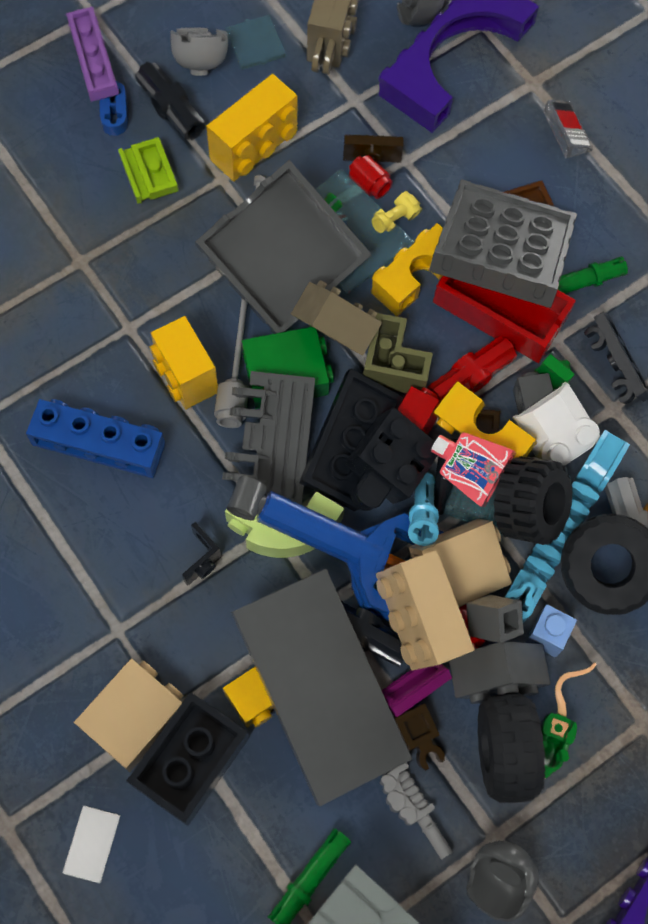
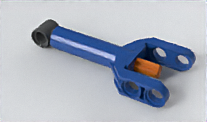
[227,476,444,621]

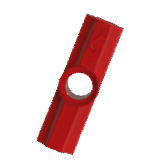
[427,335,517,403]

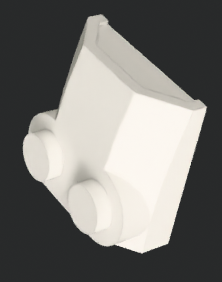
[512,382,600,466]

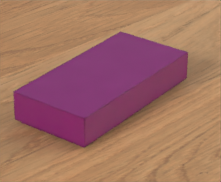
[381,664,452,717]

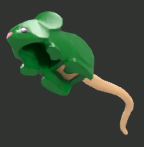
[541,663,596,779]

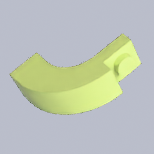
[225,492,344,558]

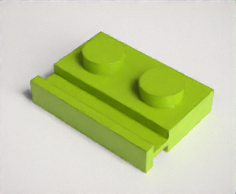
[118,137,178,204]

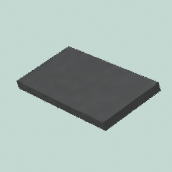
[231,569,412,806]

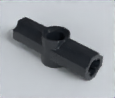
[135,61,205,140]
[341,601,403,667]

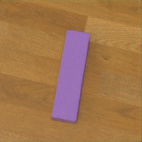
[66,6,119,102]

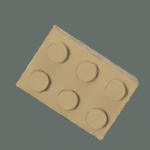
[376,550,475,671]

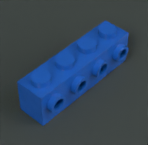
[26,399,165,478]

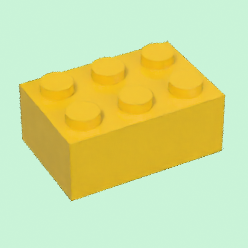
[206,73,298,182]

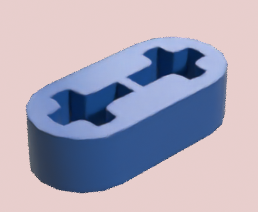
[99,81,128,136]

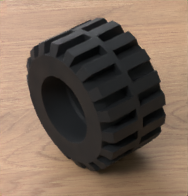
[494,456,573,545]

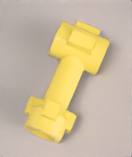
[372,191,422,233]

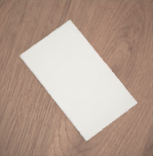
[63,806,120,883]

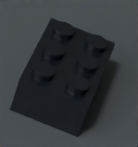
[126,692,249,826]

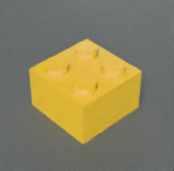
[149,316,218,410]

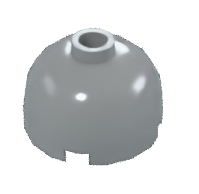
[170,27,228,76]

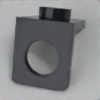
[182,522,221,586]

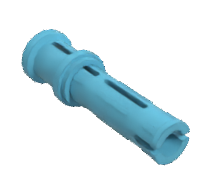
[408,472,439,546]

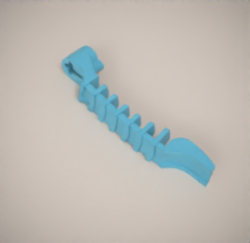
[505,430,630,623]

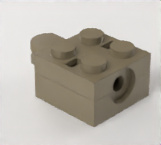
[307,0,359,75]

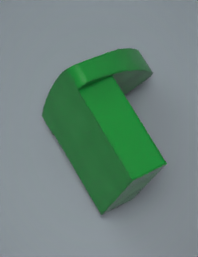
[534,354,575,391]

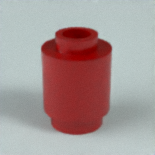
[349,155,393,199]

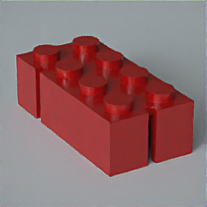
[433,276,576,364]

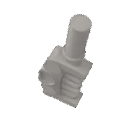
[380,763,453,860]

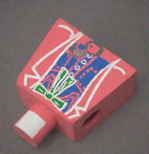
[431,432,517,507]

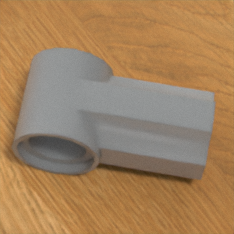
[605,477,648,528]

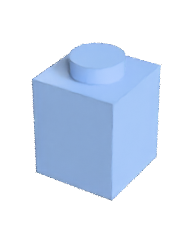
[525,604,577,658]

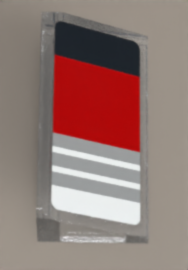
[544,100,593,159]

